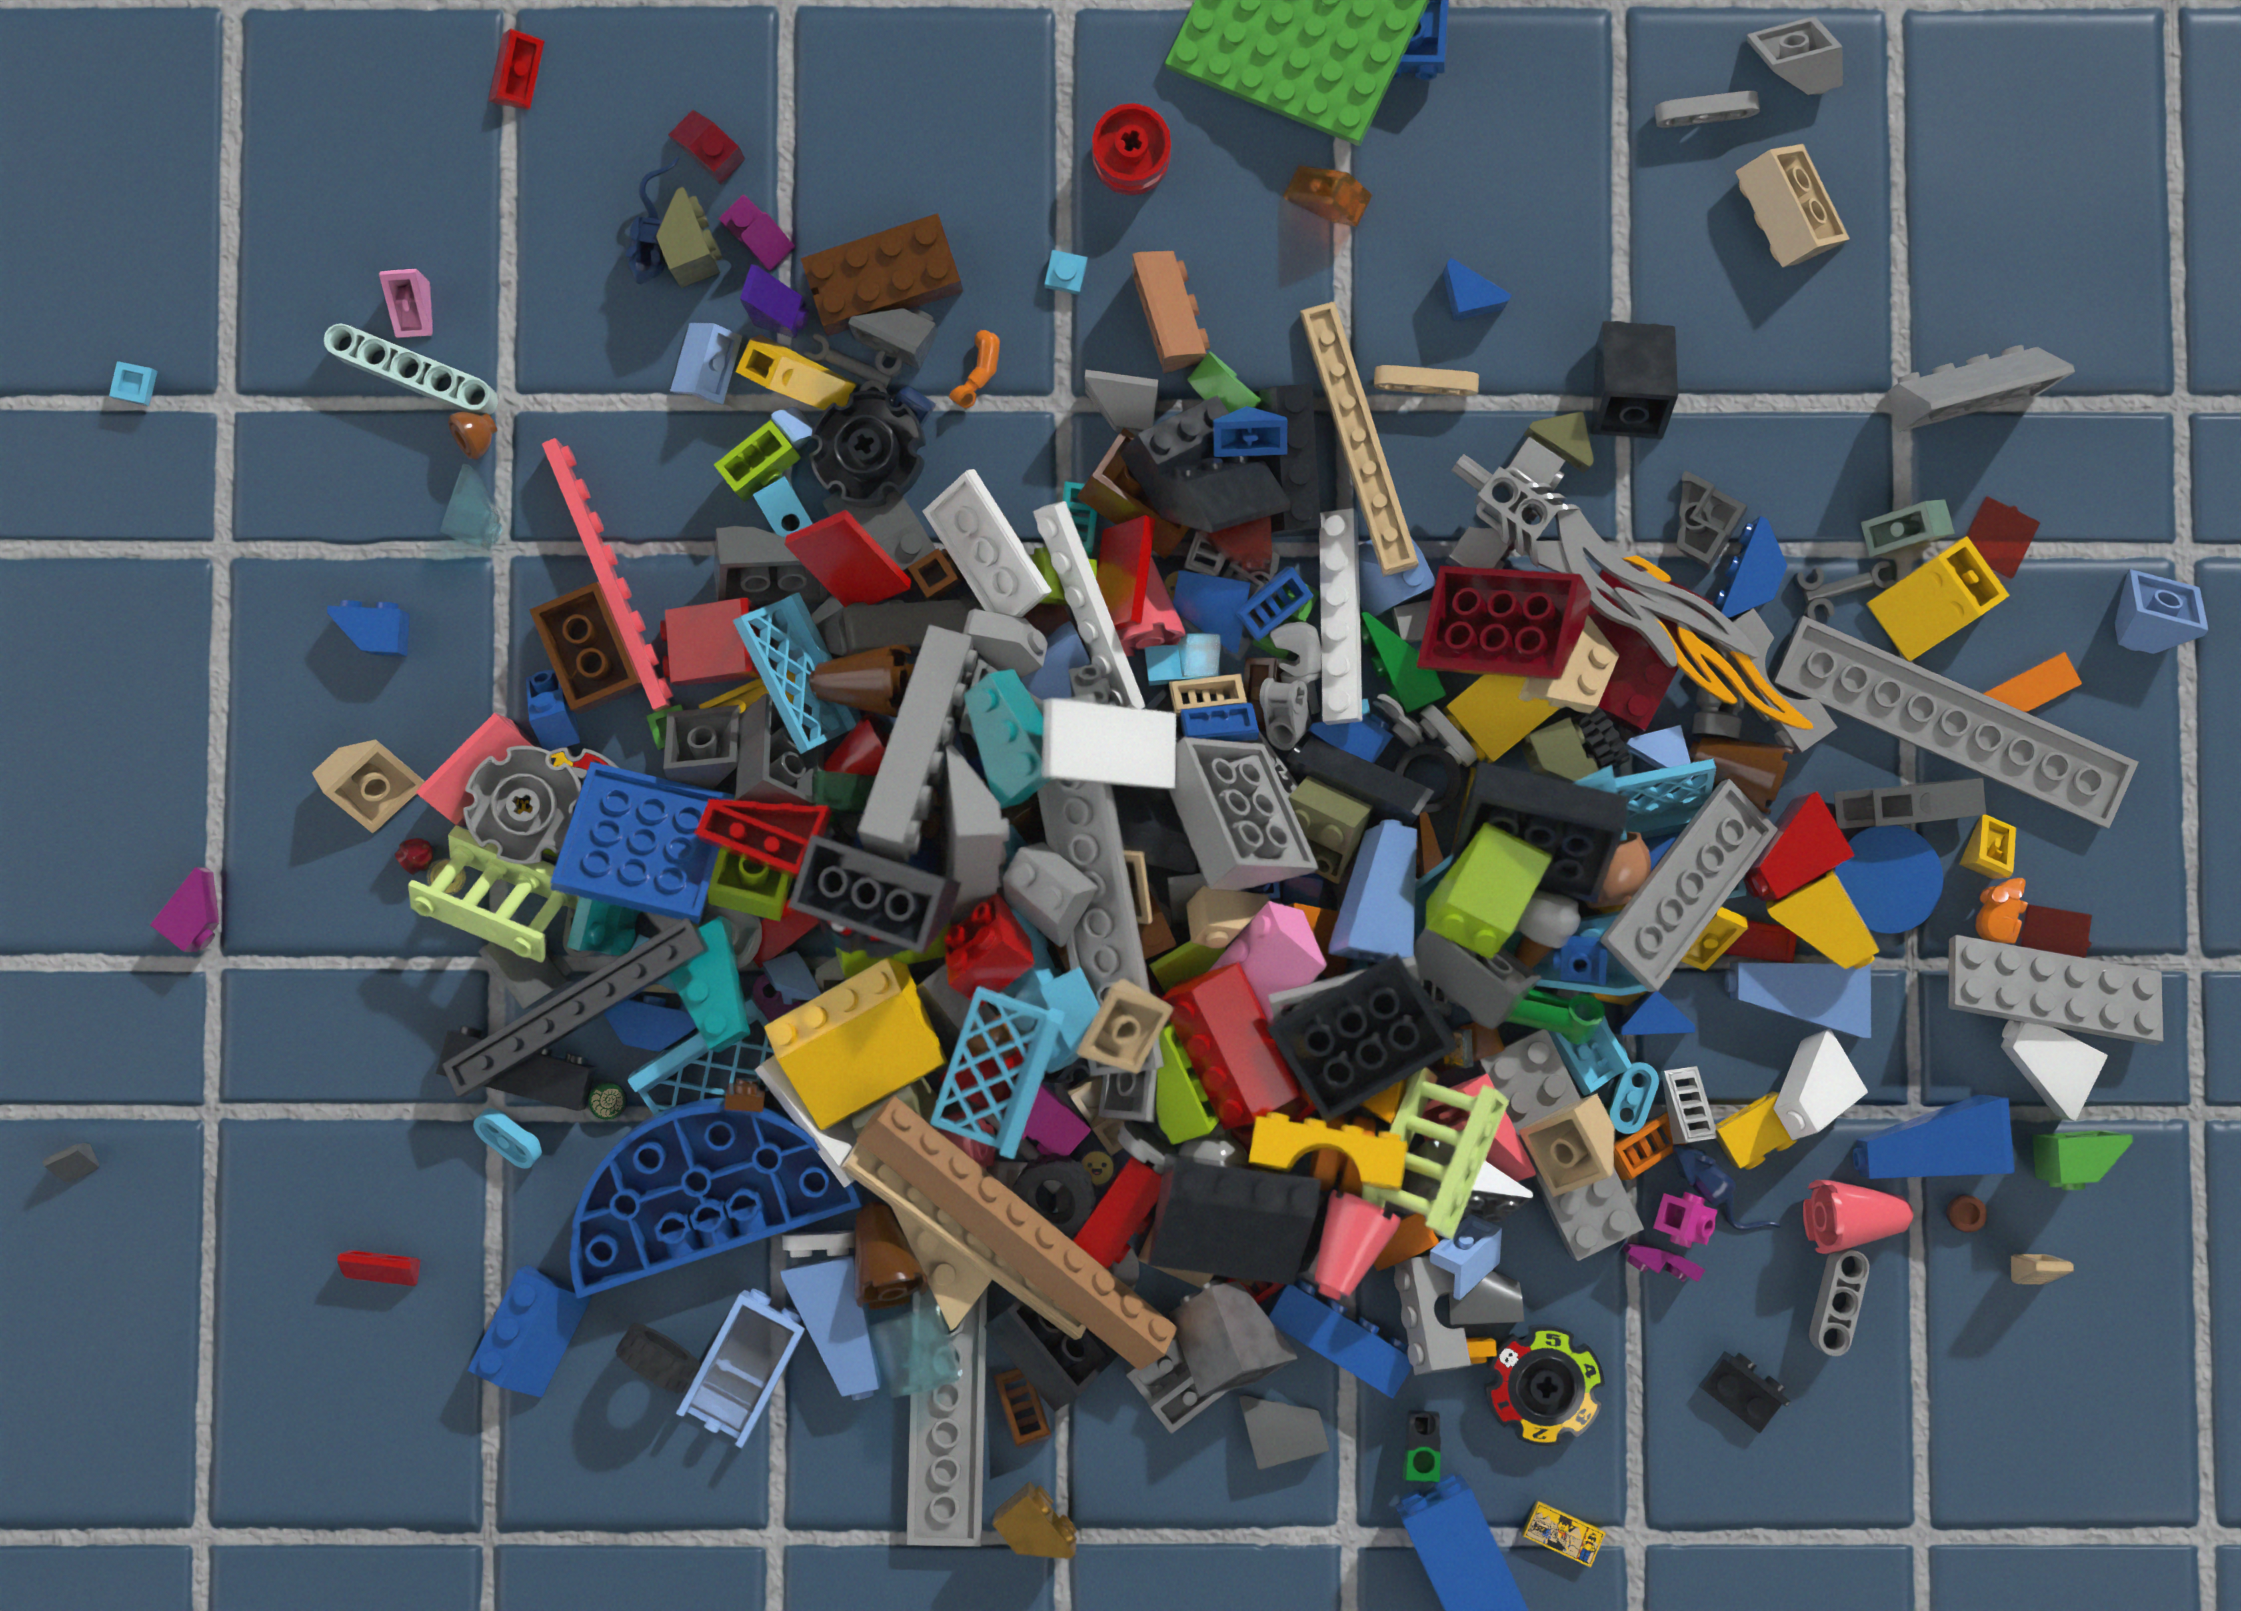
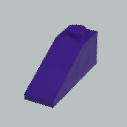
[740,264,809,338]

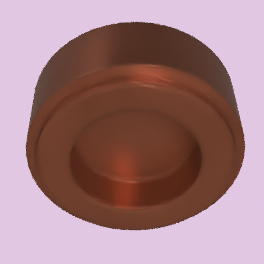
[1946,1195,1987,1233]

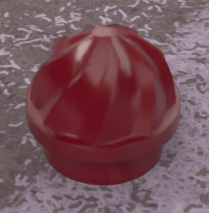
[394,838,433,875]

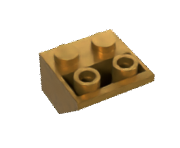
[993,1481,1077,1559]

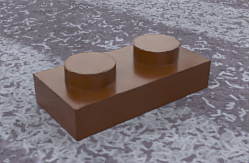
[725,1078,766,1112]

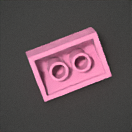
[1209,901,1326,1025]

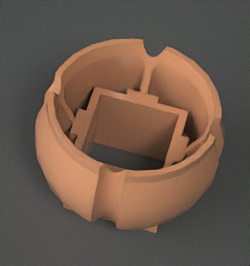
[1586,832,1651,908]

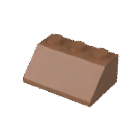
[1132,251,1210,374]

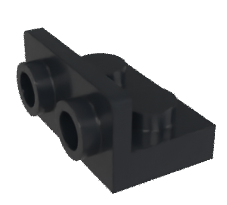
[1698,1351,1791,1434]

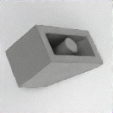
[963,609,1048,678]

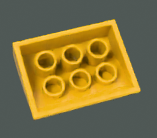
[764,958,948,1130]

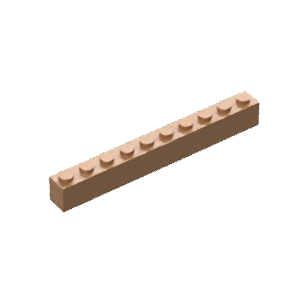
[856,1095,1177,1371]

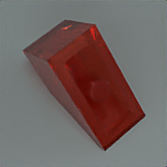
[1195,516,1272,570]

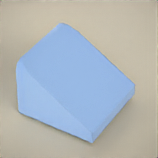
[771,407,814,449]

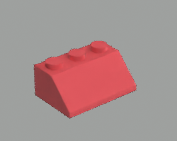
[416,713,538,827]

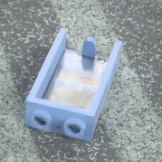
[676,1289,807,1448]

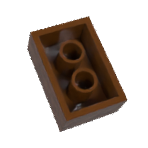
[529,581,644,715]

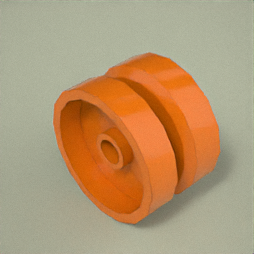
[1309,1114,1376,1198]

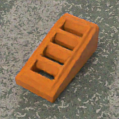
[1613,1112,1687,1181]

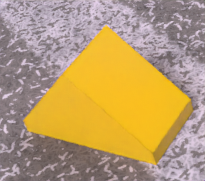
[1959,814,2016,879]

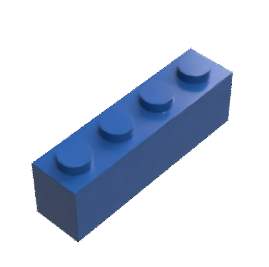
[1265,1278,1412,1399]

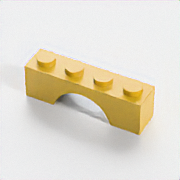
[1249,1112,1408,1192]

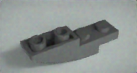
[1833,778,1986,829]

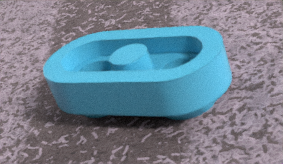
[1607,1062,1659,1134]
[473,1108,542,1169]

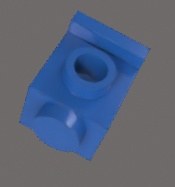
[1553,936,1607,985]

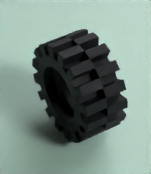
[1571,707,1629,770]

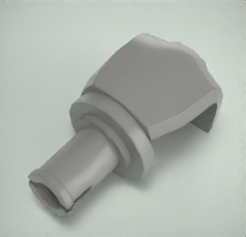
[1269,622,1322,715]
[1514,889,1580,948]

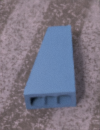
[971,621,1092,742]
[1329,820,1417,963]
[1725,963,1871,1038]
[780,1254,882,1400]

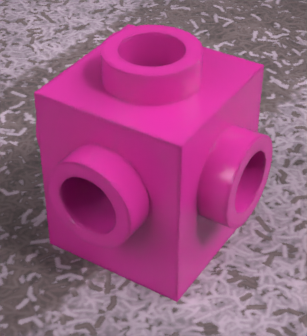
[1653,1192,1717,1248]

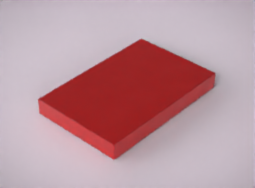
[784,510,911,613]
[1096,515,1155,631]

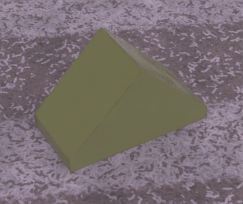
[1523,411,1594,474]

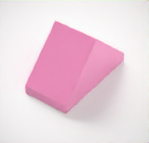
[379,269,433,338]

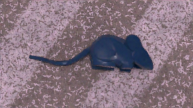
[626,156,679,284]
[1672,1144,1781,1231]

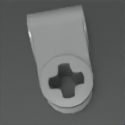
[1260,678,1311,750]

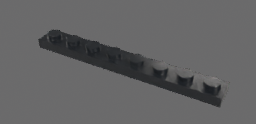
[442,918,710,1097]

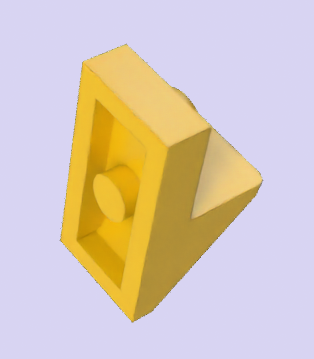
[1680,907,1748,971]

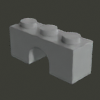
[1394,1256,1471,1375]

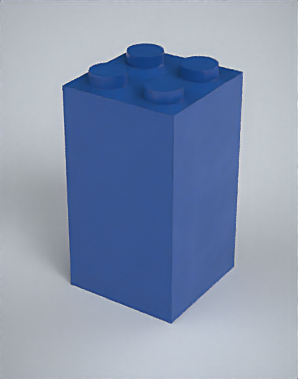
[1395,1473,1529,1611]

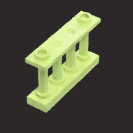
[408,825,579,963]
[1361,1067,1509,1240]

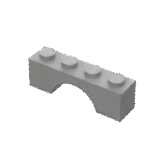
[1445,437,1565,569]
[1712,608,1838,755]

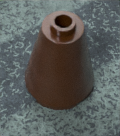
[809,644,915,718]
[1688,736,1794,817]
[854,1202,929,1310]

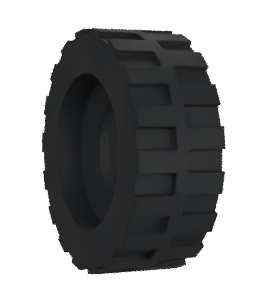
[1012,1153,1096,1238]
[615,1323,701,1394]

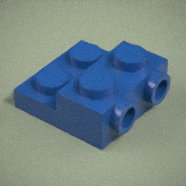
[1393,0,1449,80]

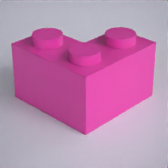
[1021,1082,1092,1156]

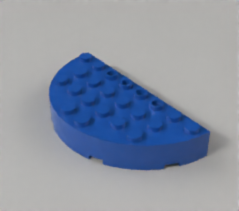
[570,1098,864,1299]

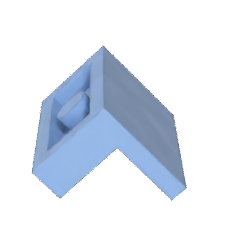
[670,323,742,404]
[1430,1214,1502,1300]

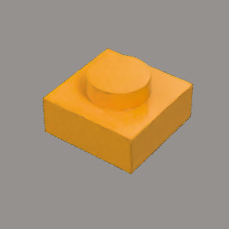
[1466,1336,1496,1364]

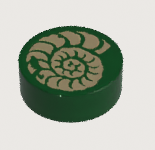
[589,1083,628,1120]

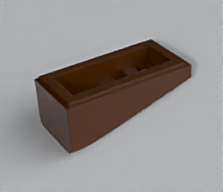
[1409,811,1444,880]
[993,1367,1052,1449]

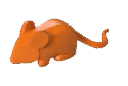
[1975,878,2028,944]

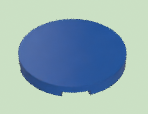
[1833,825,1943,934]

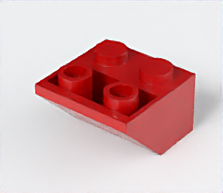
[944,893,1034,1008]

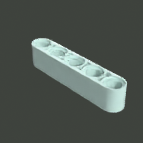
[324,323,498,415]

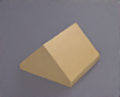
[1076,978,1173,1074]

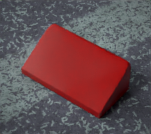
[489,29,545,110]
[337,1250,421,1286]

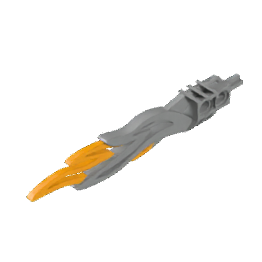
[1451,454,1813,730]

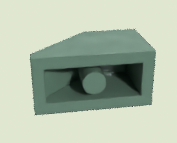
[1861,499,1955,557]

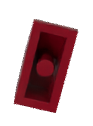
[668,109,745,185]

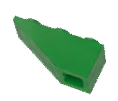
[1360,611,1446,716]

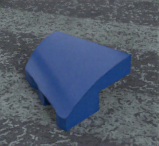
[1173,570,1250,654]

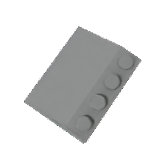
[1888,345,2075,432]
[1168,737,1318,890]
[938,746,1009,926]

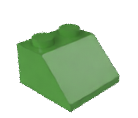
[2032,1130,2133,1190]

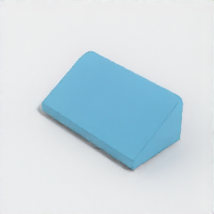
[1039,967,1100,1054]

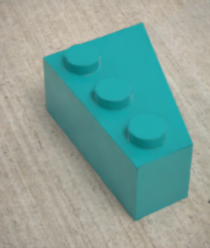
[964,669,1053,809]
[669,915,751,1053]

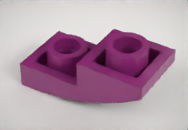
[1621,1243,1706,1282]

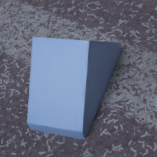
[1623,725,1692,780]

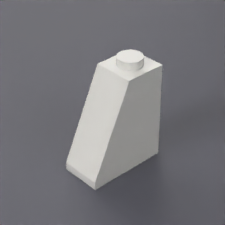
[2001,1020,2108,1121]
[1773,1029,1868,1141]

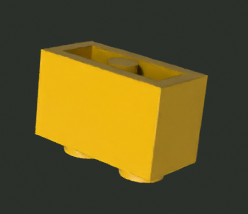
[1715,1091,1797,1170]

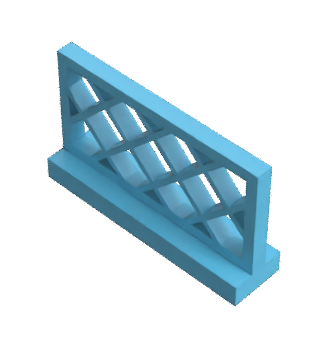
[733,592,863,754]
[1614,759,1716,839]
[930,986,1065,1159]
[627,993,774,1115]

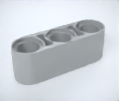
[1809,1248,1869,1356]

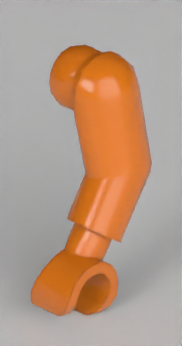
[949,330,1000,408]

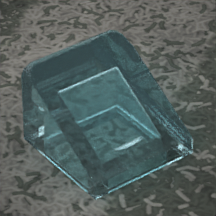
[1178,634,1220,677]

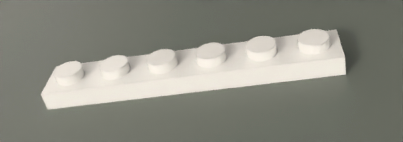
[1033,501,1146,709]
[1319,508,1362,725]

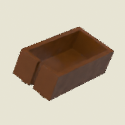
[800,213,963,336]

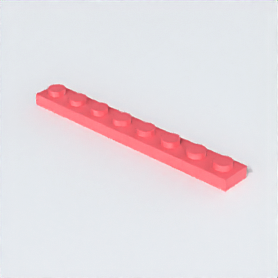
[542,438,674,712]

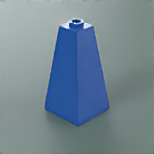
[1853,1095,2014,1179]

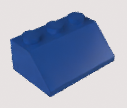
[467,1265,592,1398]

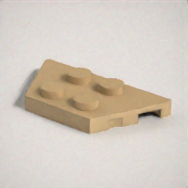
[1518,614,1619,713]
[891,1206,992,1330]

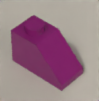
[150,867,219,952]

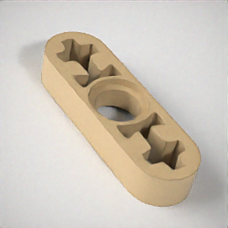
[1374,365,1479,396]

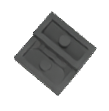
[1124,1332,1229,1434]

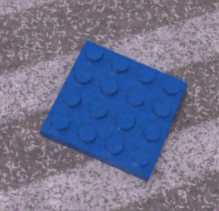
[550,762,735,924]

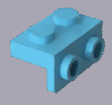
[1548,1016,1633,1095]

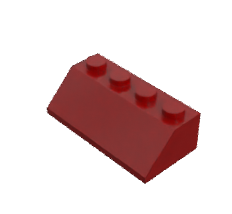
[1161,961,1302,1130]

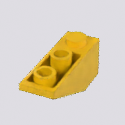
[735,334,857,411]

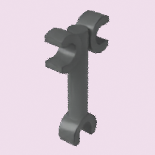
[805,334,903,393]
[1794,561,1895,620]

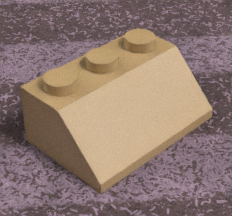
[1735,144,1849,268]

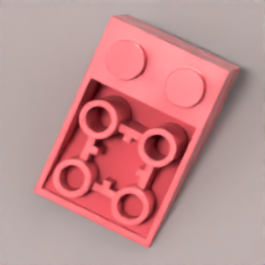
[1421,1074,1537,1182]

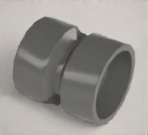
[1691,684,1745,740]

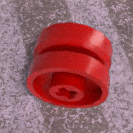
[1092,103,1171,196]

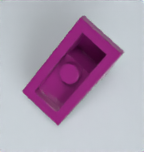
[718,194,795,272]

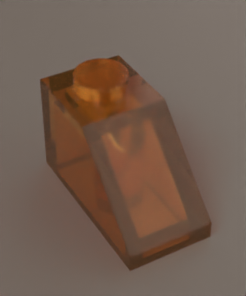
[1283,165,1373,227]

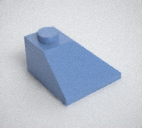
[1359,536,1436,618]
[2115,569,2208,654]

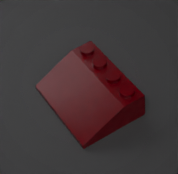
[1587,564,1713,734]
[1417,566,1592,680]

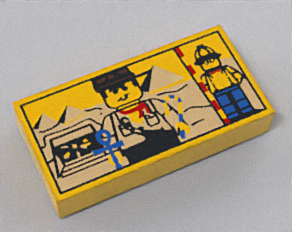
[1521,1500,1606,1567]

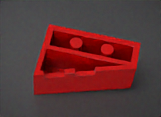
[694,799,832,879]
[1072,1156,1162,1269]

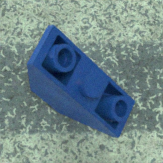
[1712,516,1787,619]
[604,995,698,1052]

